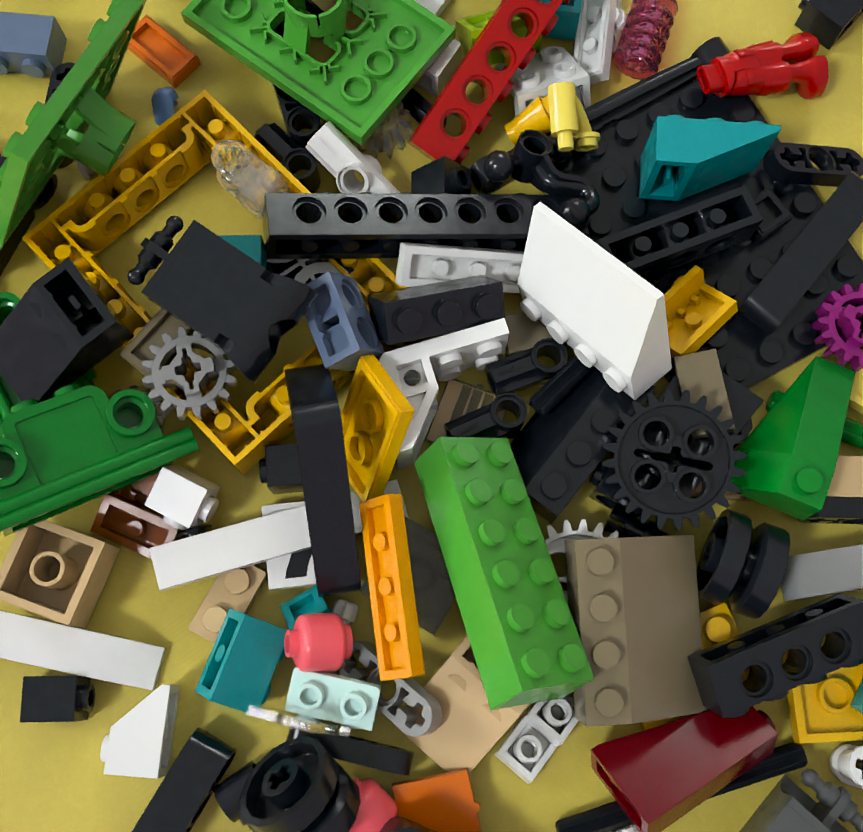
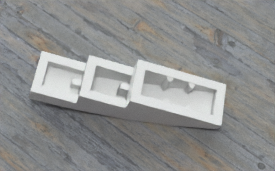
[0,610,166,691]

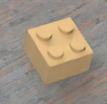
[0,520,120,628]

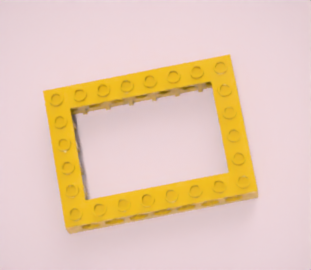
[22,89,408,475]

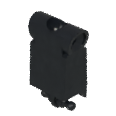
[127,215,318,384]

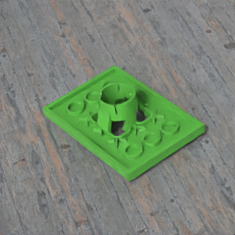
[0,0,146,250]
[181,0,456,146]

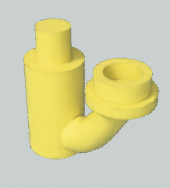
[547,82,600,152]

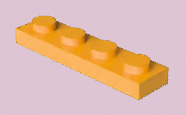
[359,493,425,681]

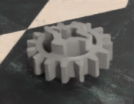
[142,327,238,420]

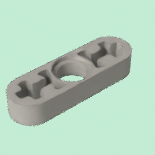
[337,641,442,737]

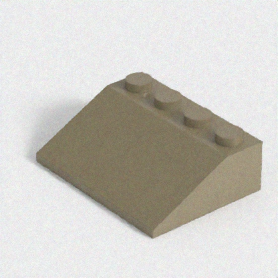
[564,535,707,727]

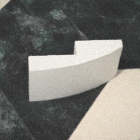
[494,695,579,784]

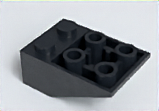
[0,258,134,403]

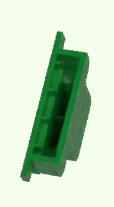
[0,383,200,537]

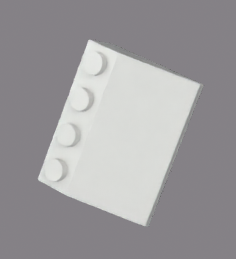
[517,202,672,400]

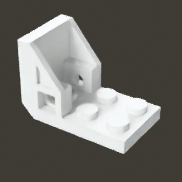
[379,318,510,470]

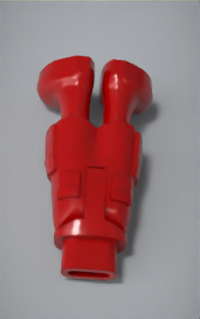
[696,32,829,100]

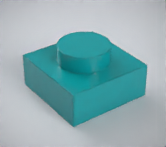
[280,585,332,630]

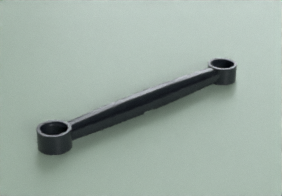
[469,37,731,194]

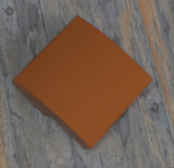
[90,473,184,559]

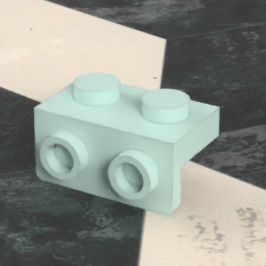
[285,667,381,731]

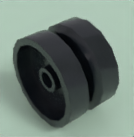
[696,509,790,619]
[240,736,361,832]

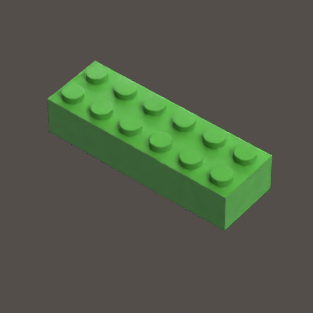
[414,437,595,710]

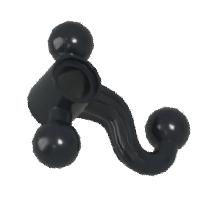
[483,129,600,229]

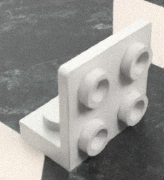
[495,46,591,116]

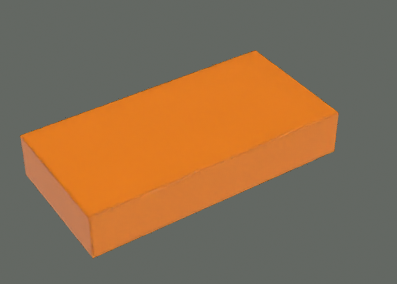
[128,14,201,88]

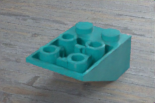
[639,114,781,201]

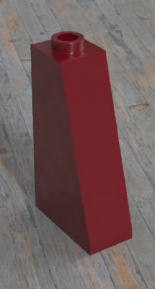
[591,706,778,832]

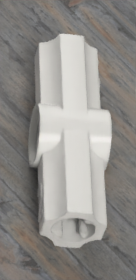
[305,121,400,194]

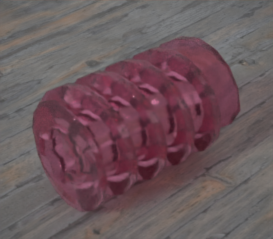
[613,0,678,80]

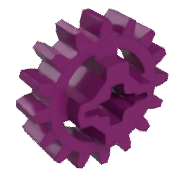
[812,283,863,372]

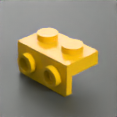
[664,265,738,358]

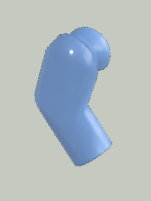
[151,87,179,126]

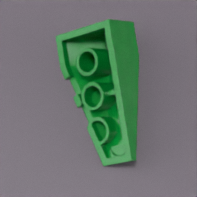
[731,356,855,521]

